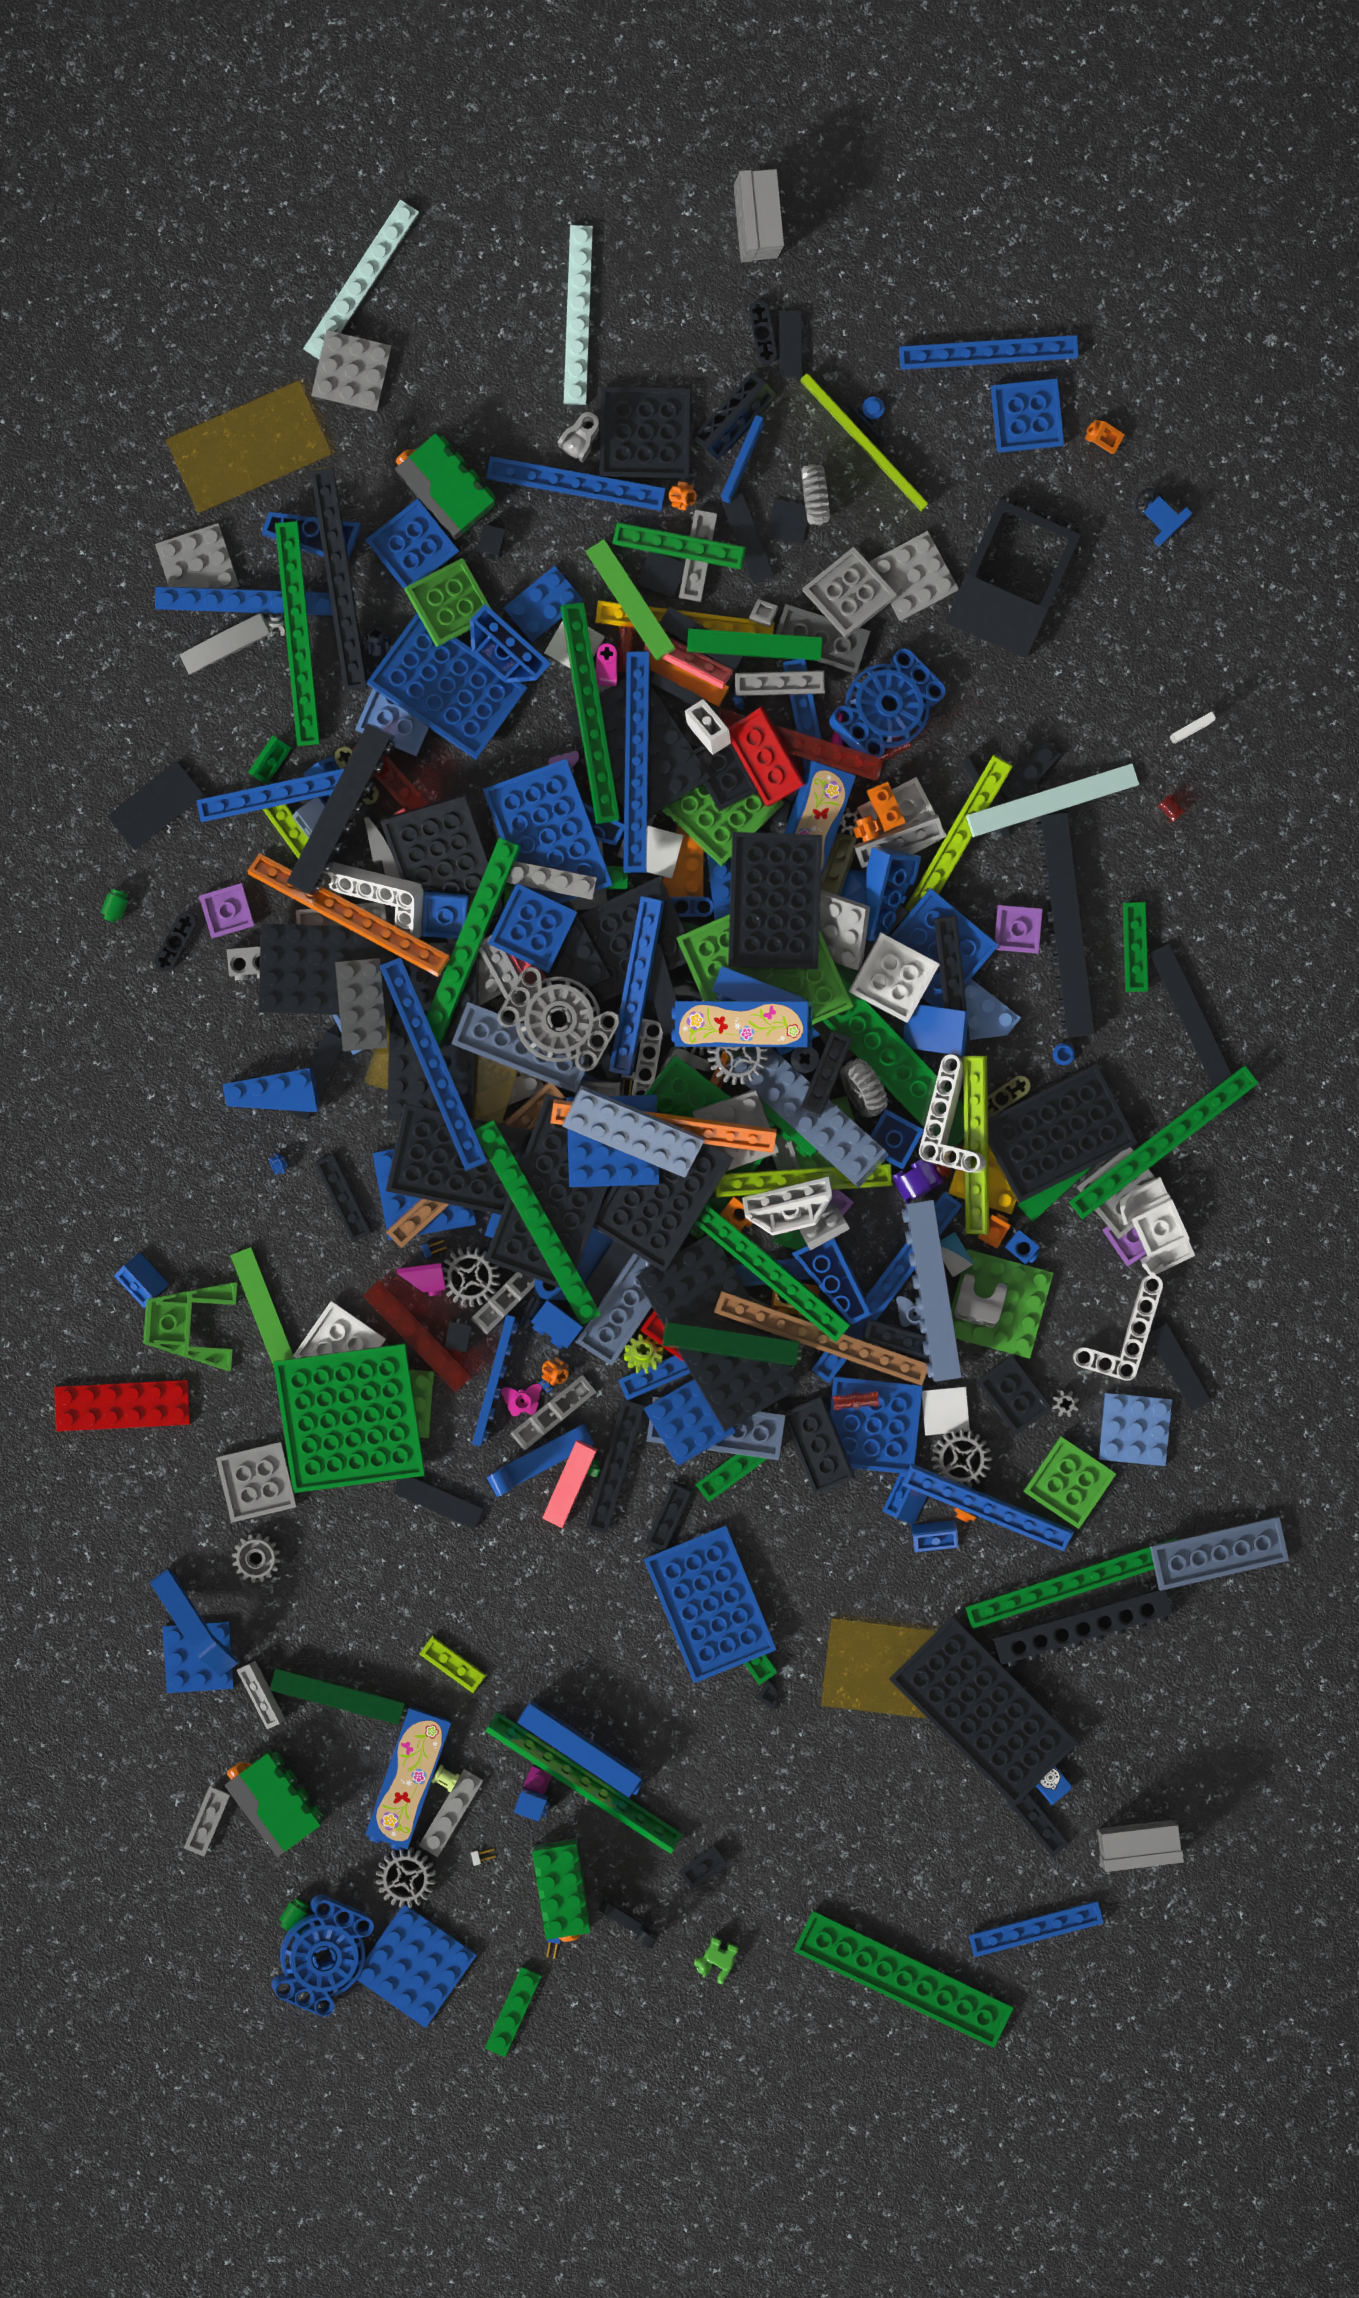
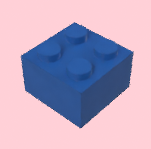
[870,1109,924,1169]
[531,1300,583,1349]

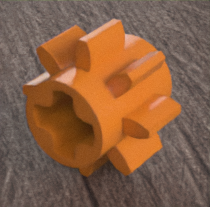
[669,481,697,510]
[853,815,882,842]
[542,1357,569,1386]

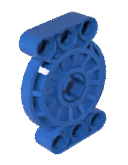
[829,648,946,763]
[272,1894,374,2017]

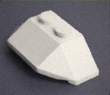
[742,1177,833,1235]

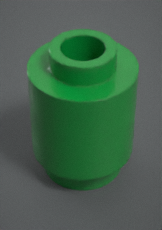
[100,889,128,923]
[279,1898,310,1931]

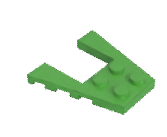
[143,1282,237,1371]

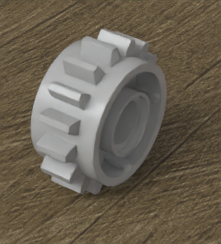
[232,1534,281,1582]

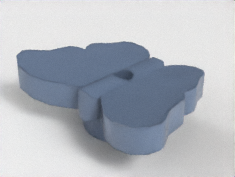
[896,1296,923,1329]

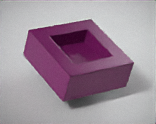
[523,1765,552,1795]

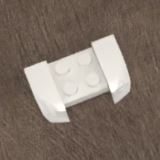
[1120,1177,1195,1277]

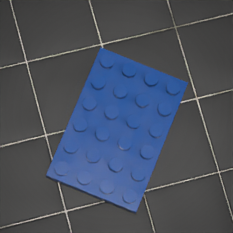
[367,613,527,760]
[483,759,613,904]
[644,1526,777,1683]

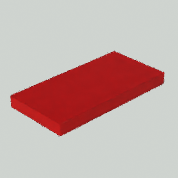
[728,707,806,807]

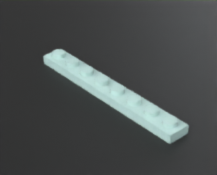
[303,200,419,359]
[564,225,593,405]

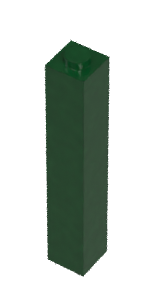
[662,1322,802,1366]
[270,1667,408,1725]

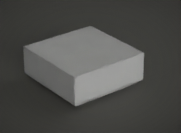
[749,599,779,628]

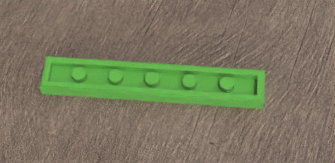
[585,539,675,661]
[230,1247,294,1367]

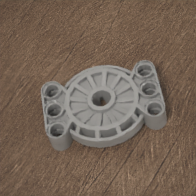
[497,967,619,1071]

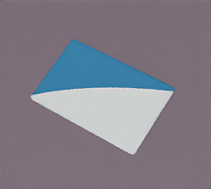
[940,1232,974,1277]

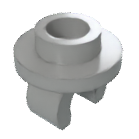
[265,613,285,636]

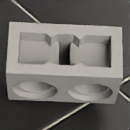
[227,947,260,981]

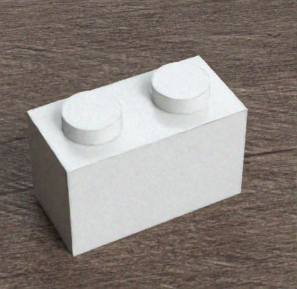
[685,699,731,755]

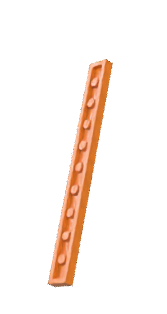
[248,853,450,977]
[551,1099,777,1153]

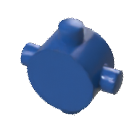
[732,691,745,710]

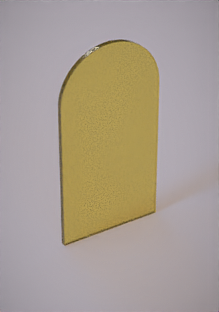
[821,1618,936,1719]

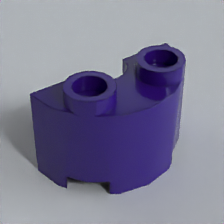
[892,1159,944,1204]

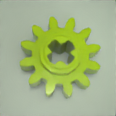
[624,1334,663,1374]

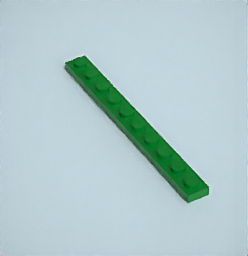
[275,521,320,746]
[561,603,619,824]
[426,837,521,1049]
[1069,1066,1258,1220]
[474,1120,601,1325]
[695,1203,851,1342]
[965,1538,1178,1629]
[485,1712,683,1854]

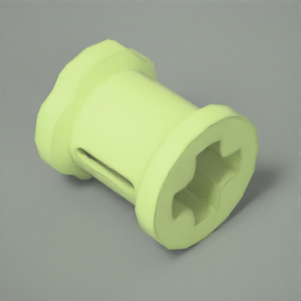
[431,1765,460,1792]

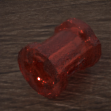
[1157,794,1186,824]

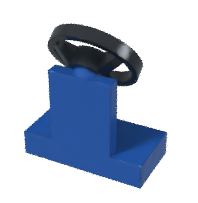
[1134,488,1192,547]

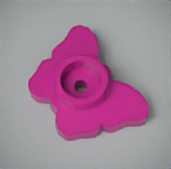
[500,1383,542,1416]

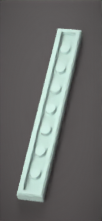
[966,764,1139,837]

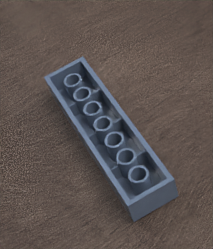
[726,1047,889,1188]
[902,1200,962,1382]

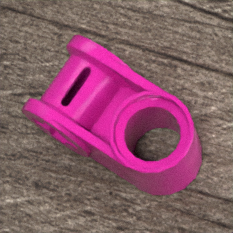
[595,643,618,686]

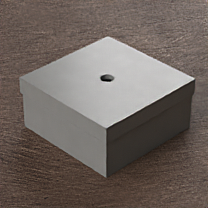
[734,169,784,263]
[1097,1820,1184,1872]

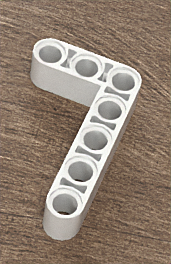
[322,862,424,939]
[602,1014,663,1095]
[919,1055,986,1173]
[1073,1275,1163,1380]

